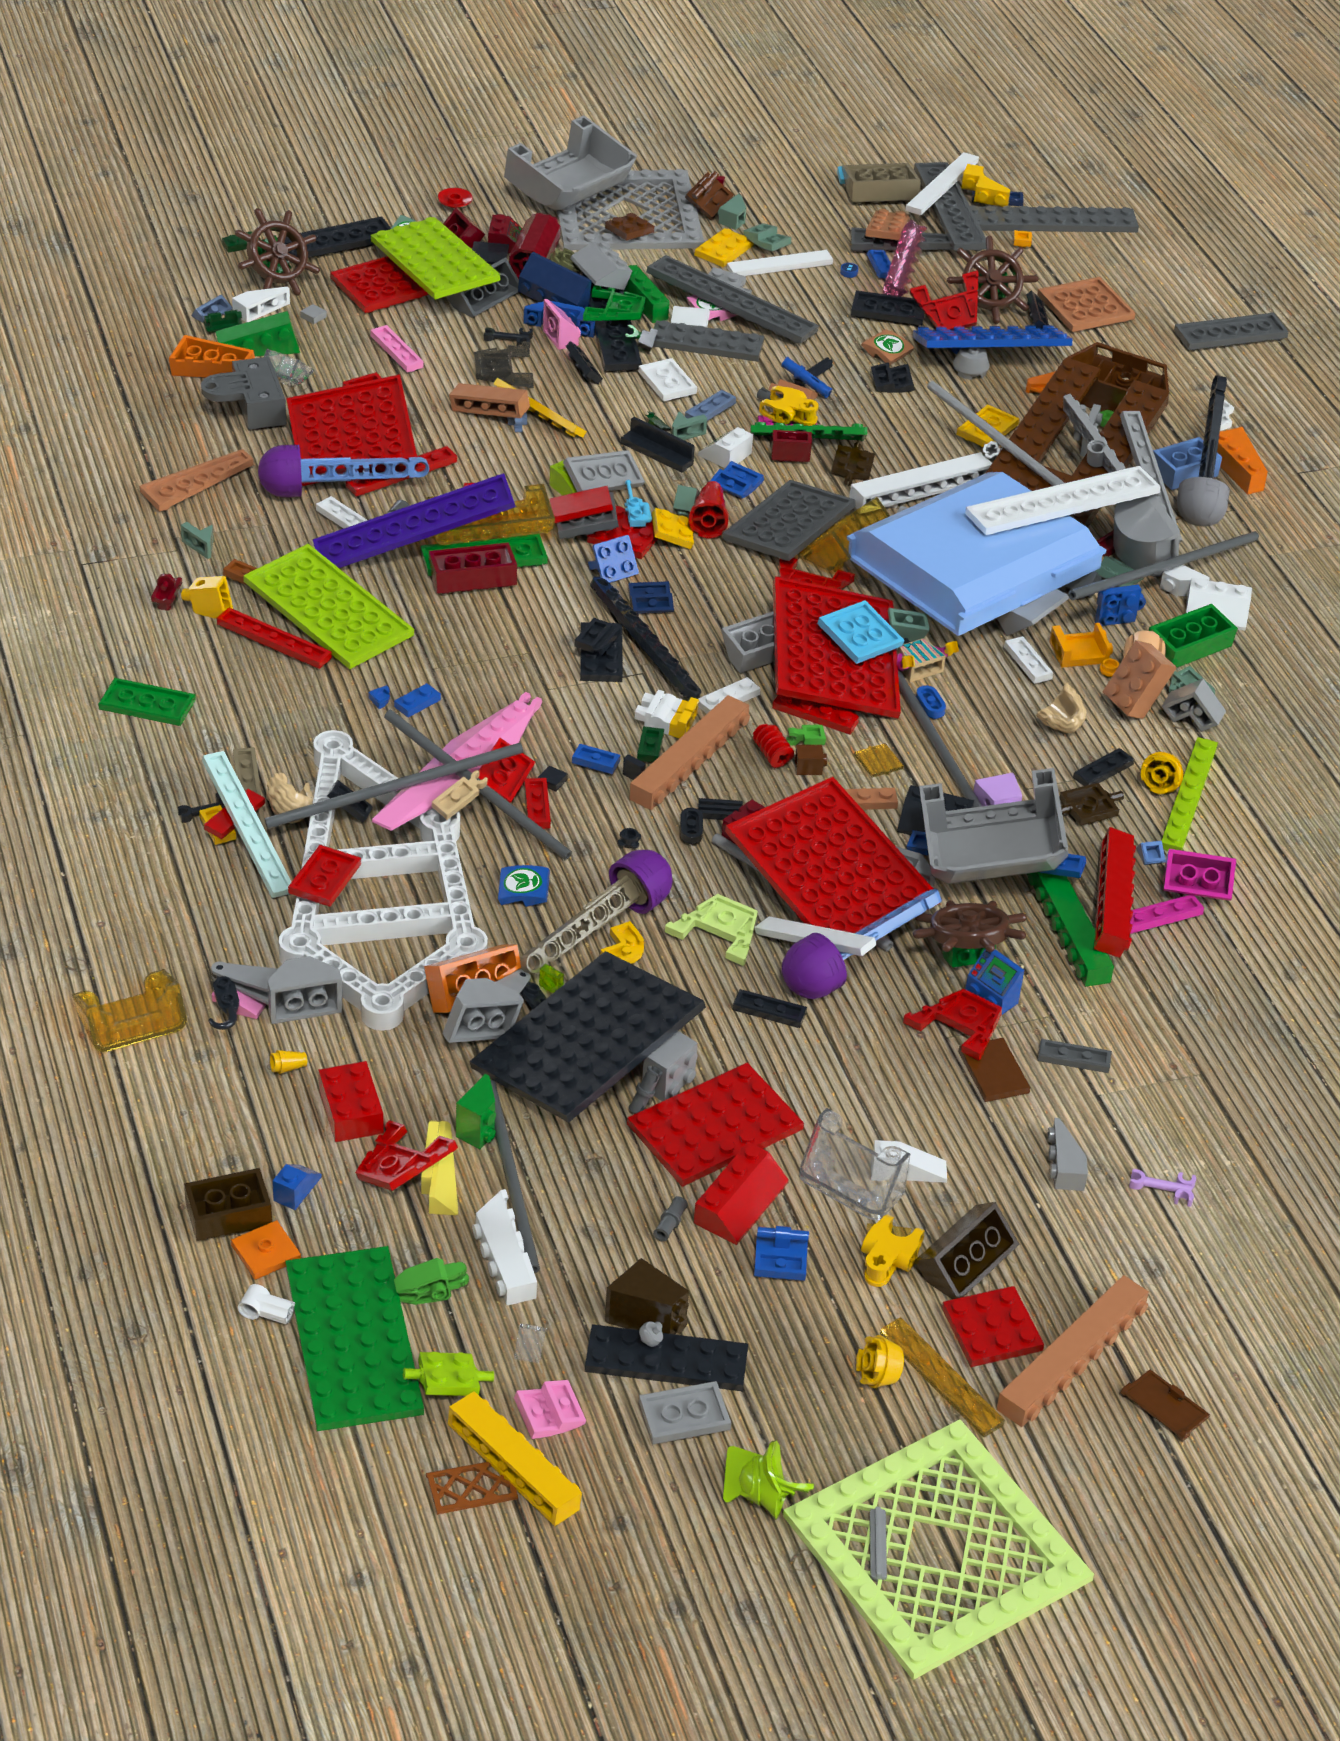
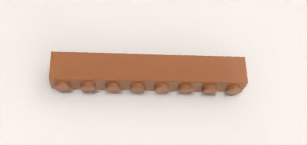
[629,695,750,810]
[996,1275,1149,1427]

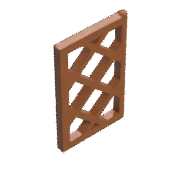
[426,1462,518,1515]

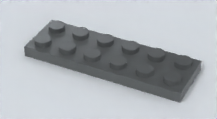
[1174,312,1289,350]
[652,320,764,362]

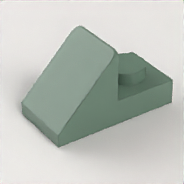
[672,412,707,440]
[181,522,214,559]

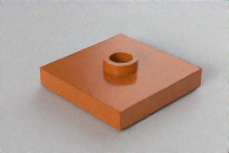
[231,1220,301,1280]

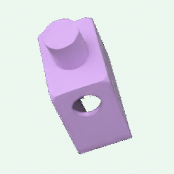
[973,773,1022,806]

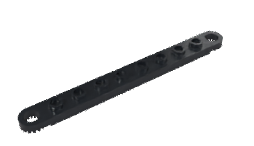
[590,576,702,699]

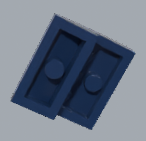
[628,581,674,614]

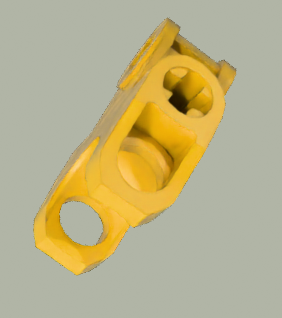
[759,386,819,426]
[861,1214,925,1287]

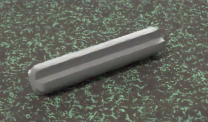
[869,1506,887,1582]

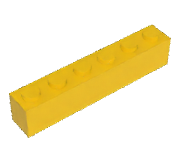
[448,1391,582,1526]

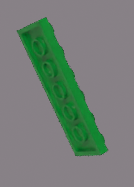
[421,534,548,576]

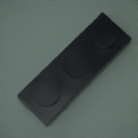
[1026,290,1049,329]
[566,341,603,384]

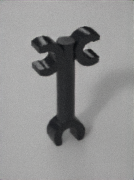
[484,327,533,349]
[177,793,225,823]

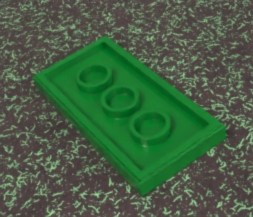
[98,678,196,726]

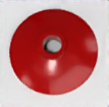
[438,188,473,208]

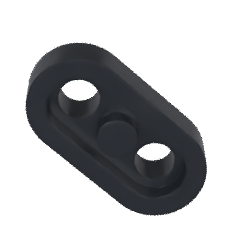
[680,808,703,844]

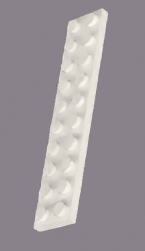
[965,466,1161,535]

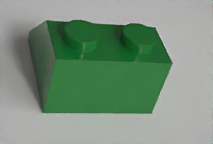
[456,1074,496,1150]

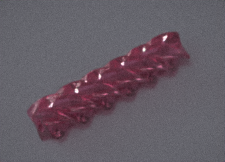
[883,220,927,296]

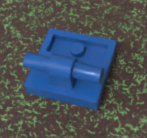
[1095,584,1142,626]
[754,1226,809,1281]

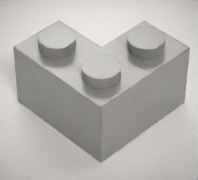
[1162,678,1226,732]

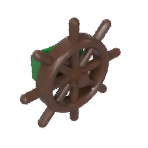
[235,208,320,295]
[947,235,1039,324]
[913,900,1027,968]

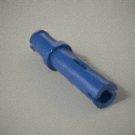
[781,357,833,399]

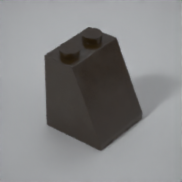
[605,1258,689,1334]

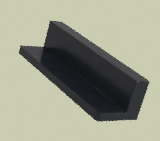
[621,417,695,473]

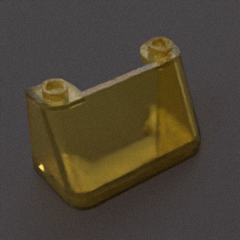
[72,969,187,1052]

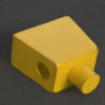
[181,576,233,619]

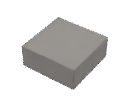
[300,304,327,324]

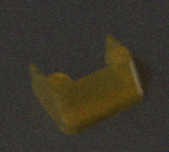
[799,497,890,572]

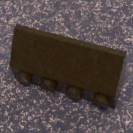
[915,1202,1019,1300]

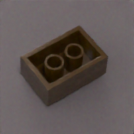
[184,1168,272,1241]

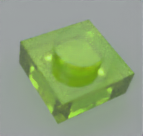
[539,963,564,993]

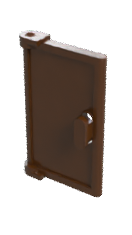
[1120,1369,1210,1441]

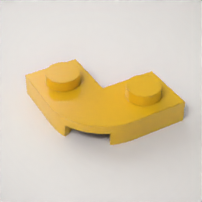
[600,921,644,964]

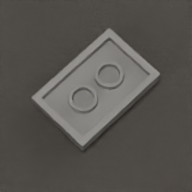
[639,1381,731,1444]

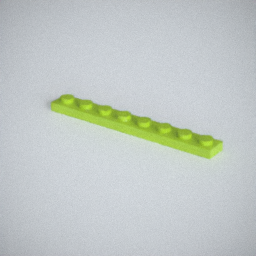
[1162,737,1218,851]

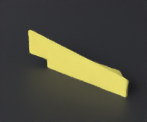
[421,1120,458,1215]

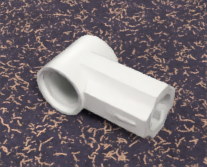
[983,441,1002,463]
[238,1284,295,1324]

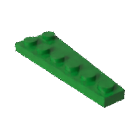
[750,422,868,441]

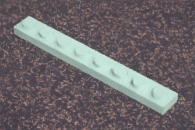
[202,751,291,898]

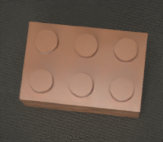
[1103,640,1177,719]

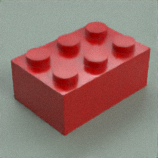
[318,1061,384,1142]

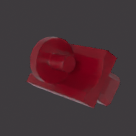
[151,574,183,611]

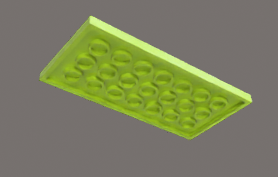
[371,217,500,299]
[244,544,415,669]

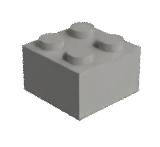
[642,1031,698,1101]

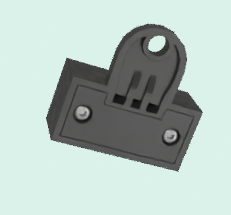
[201,357,286,429]

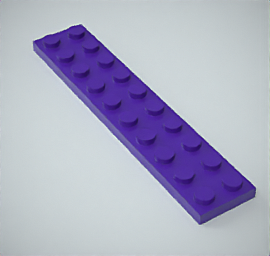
[312,473,516,568]

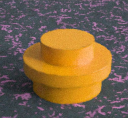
[1099,658,1119,677]

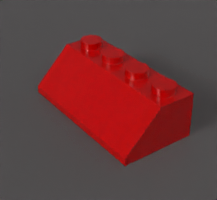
[694,1142,789,1245]

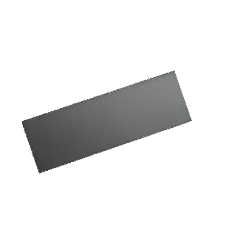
[1038,1039,1112,1073]

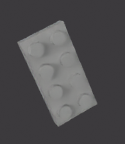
[563,450,645,492]

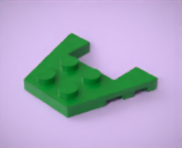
[583,284,646,321]

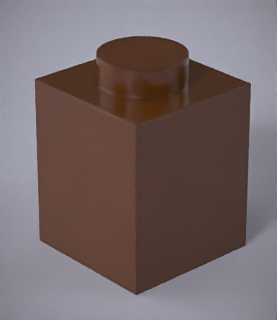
[795,745,827,775]

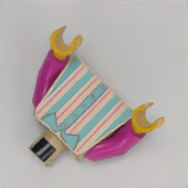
[897,638,959,682]

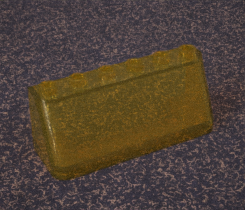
[426,484,555,545]

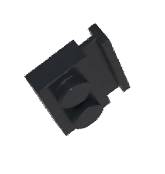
[574,618,621,656]

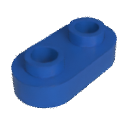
[916,685,946,719]

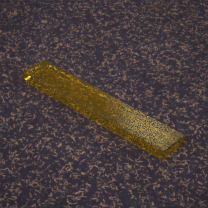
[880,1317,1005,1438]

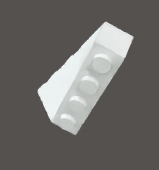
[472,1189,537,1306]

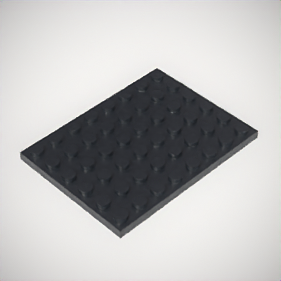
[469,951,706,1123]

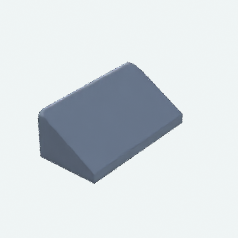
[191,294,233,323]

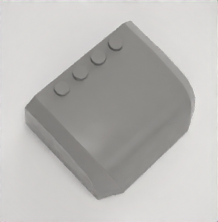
[504,116,637,210]
[919,768,1068,884]

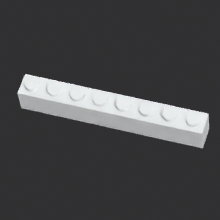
[849,452,992,513]

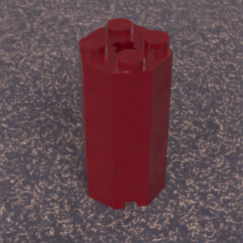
[509,213,561,279]

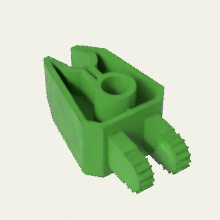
[394,1258,469,1305]

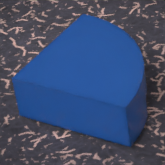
[368,685,390,709]

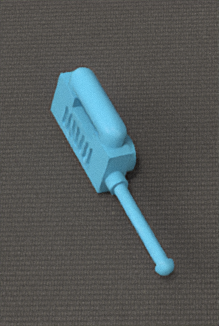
[624,480,652,527]

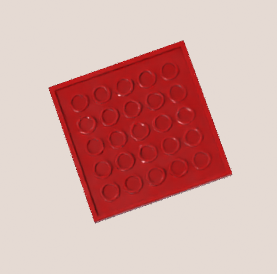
[286,374,417,486]

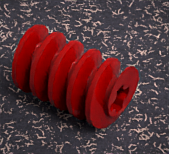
[753,724,794,768]

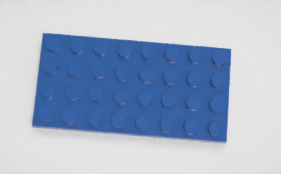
[912,325,1073,348]

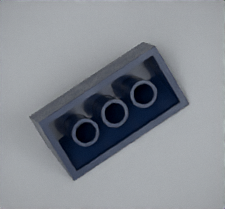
[518,252,592,309]

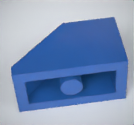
[272,1164,322,1210]

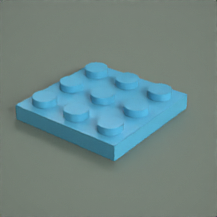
[817,600,904,664]

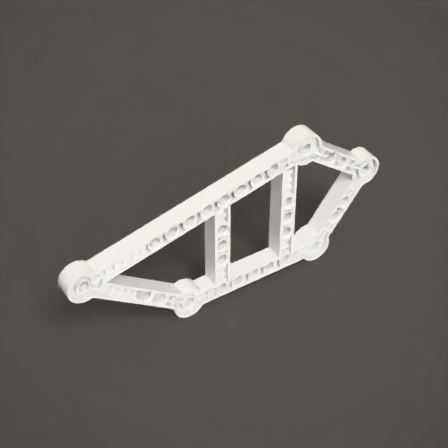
[279,730,488,1031]

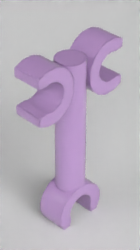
[1129,1169,1196,1207]

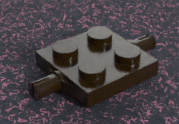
[831,442,875,486]
[1059,783,1124,826]

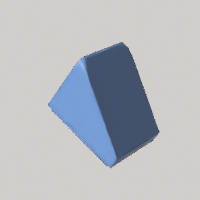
[1137,841,1166,865]

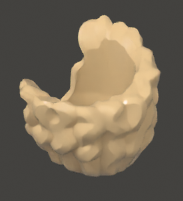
[1036,682,1086,734]
[266,773,314,823]

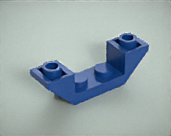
[523,300,595,338]

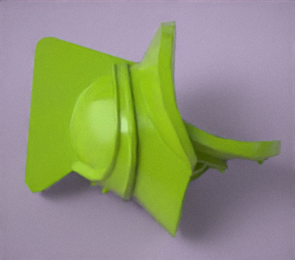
[723,1440,814,1519]

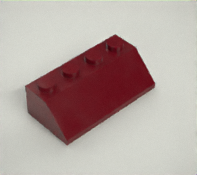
[429,542,517,594]

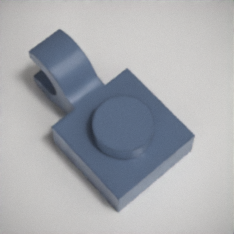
[507,412,527,432]

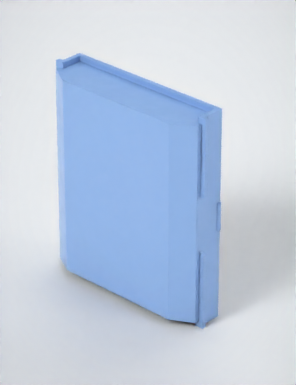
[847,472,1106,636]

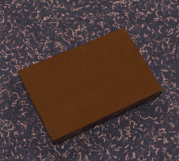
[958,1038,1031,1102]

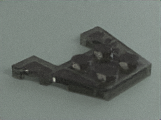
[474,341,534,388]

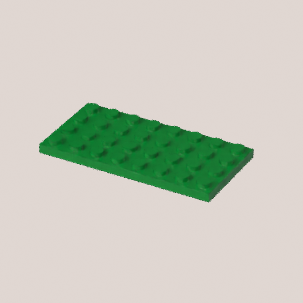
[285,1246,424,1432]

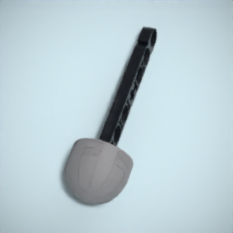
[1177,375,1230,526]

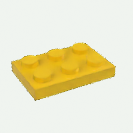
[694,228,753,268]
[956,404,1020,448]

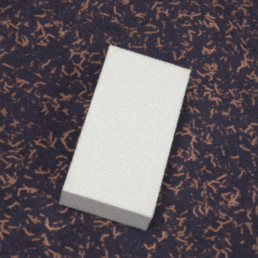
[671,306,710,328]

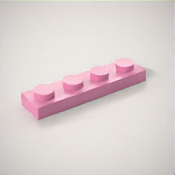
[370,325,423,372]

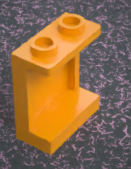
[1049,623,1113,668]

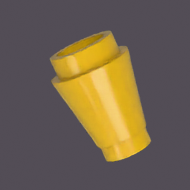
[270,1050,307,1074]

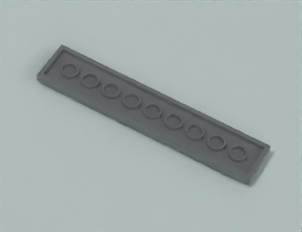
[914,162,986,251]
[970,205,1139,233]
[646,255,819,344]

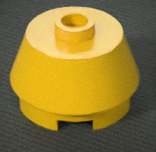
[1141,752,1183,794]
[856,1335,904,1388]

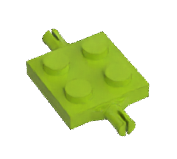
[403,1352,494,1396]

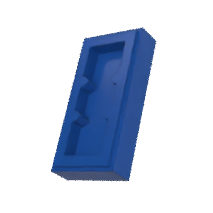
[867,250,896,278]

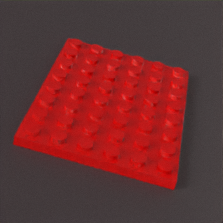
[773,576,901,719]
[725,777,940,933]

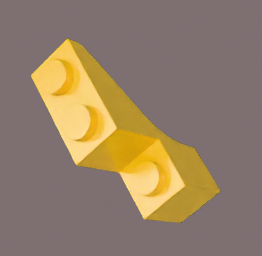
[961,164,1010,207]

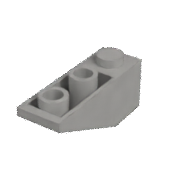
[1048,1118,1088,1191]

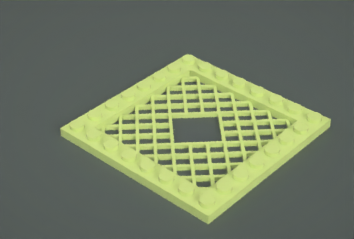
[783,1419,1094,1680]

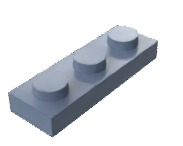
[685,390,736,421]

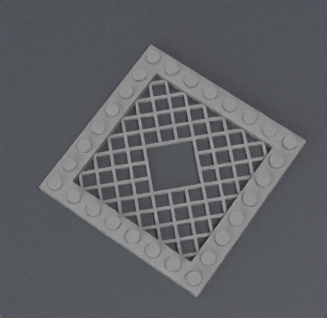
[557,169,704,250]

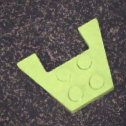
[665,894,758,966]

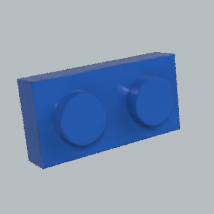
[394,683,441,717]
[572,744,620,774]

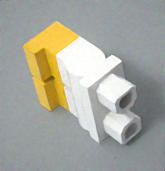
[635,690,699,739]

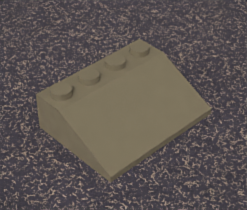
[842,163,920,204]

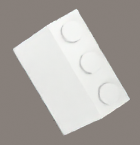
[1186,578,1252,631]

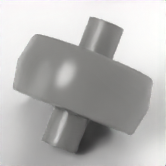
[639,1321,663,1347]

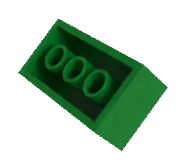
[1148,603,1238,668]

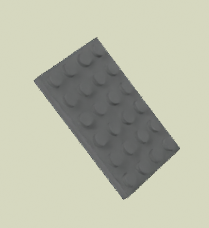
[723,480,856,561]

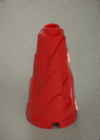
[689,481,729,538]

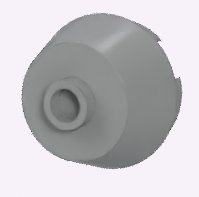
[953,347,990,380]

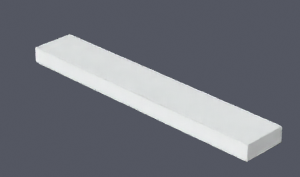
[727,250,833,276]
[755,916,876,956]

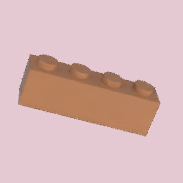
[449,383,530,418]

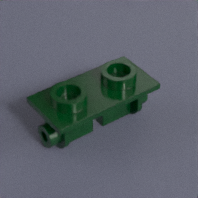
[203,310,243,333]

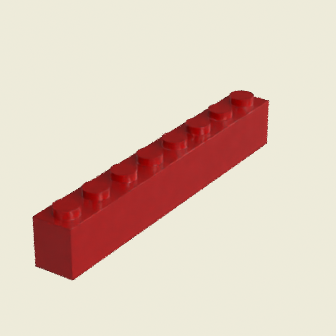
[1094,827,1136,958]

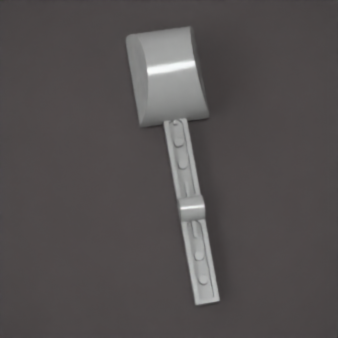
[1063,394,1180,577]

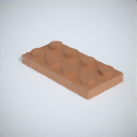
[865,209,910,240]

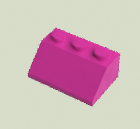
[1163,849,1236,901]

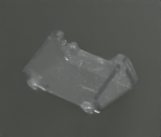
[799,1108,911,1220]

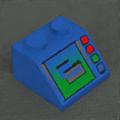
[965,949,1024,1015]

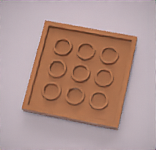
[1037,277,1136,332]

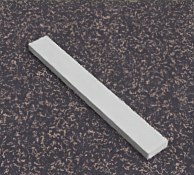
[905,152,979,215]

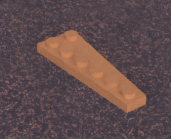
[139,449,253,512]

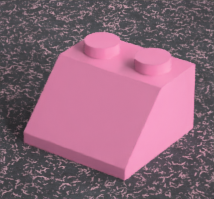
[543,299,581,350]

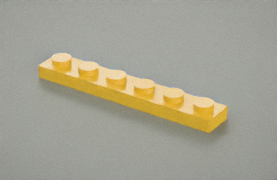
[494,378,587,438]

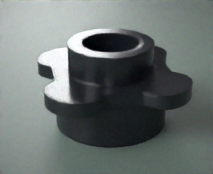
[617,828,641,849]

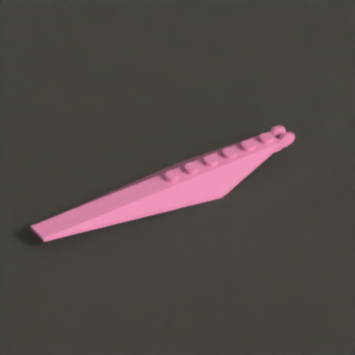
[372,692,542,831]

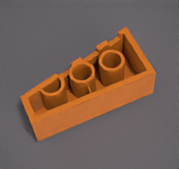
[169,335,255,377]
[1217,427,1268,495]
[424,944,521,1013]

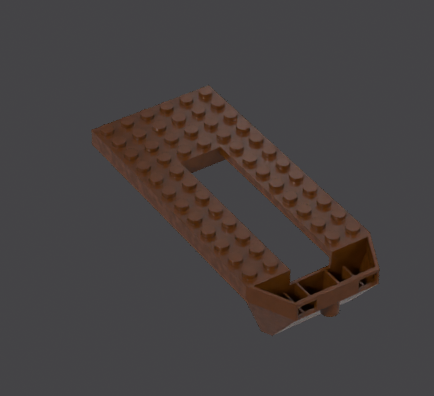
[985,342,1169,528]

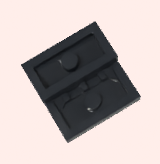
[871,362,915,393]

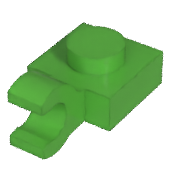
[786,725,826,745]

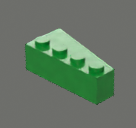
[216,311,300,356]

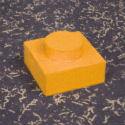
[1014,230,1032,248]

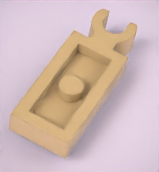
[431,770,488,820]

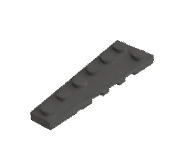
[851,227,953,252]

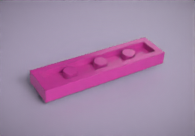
[1130,895,1204,934]

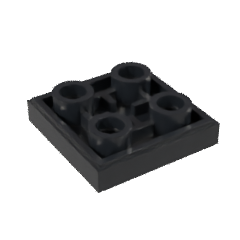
[472,241,509,266]

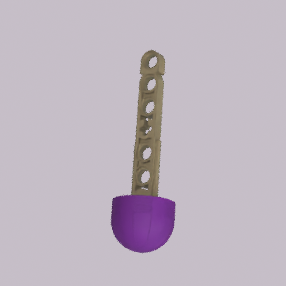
[520,850,673,973]

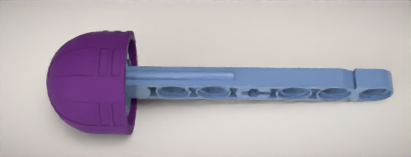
[258,445,429,497]
[782,889,942,999]

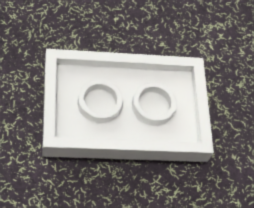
[638,358,697,401]

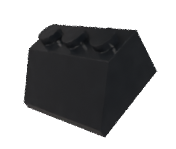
[897,785,975,835]

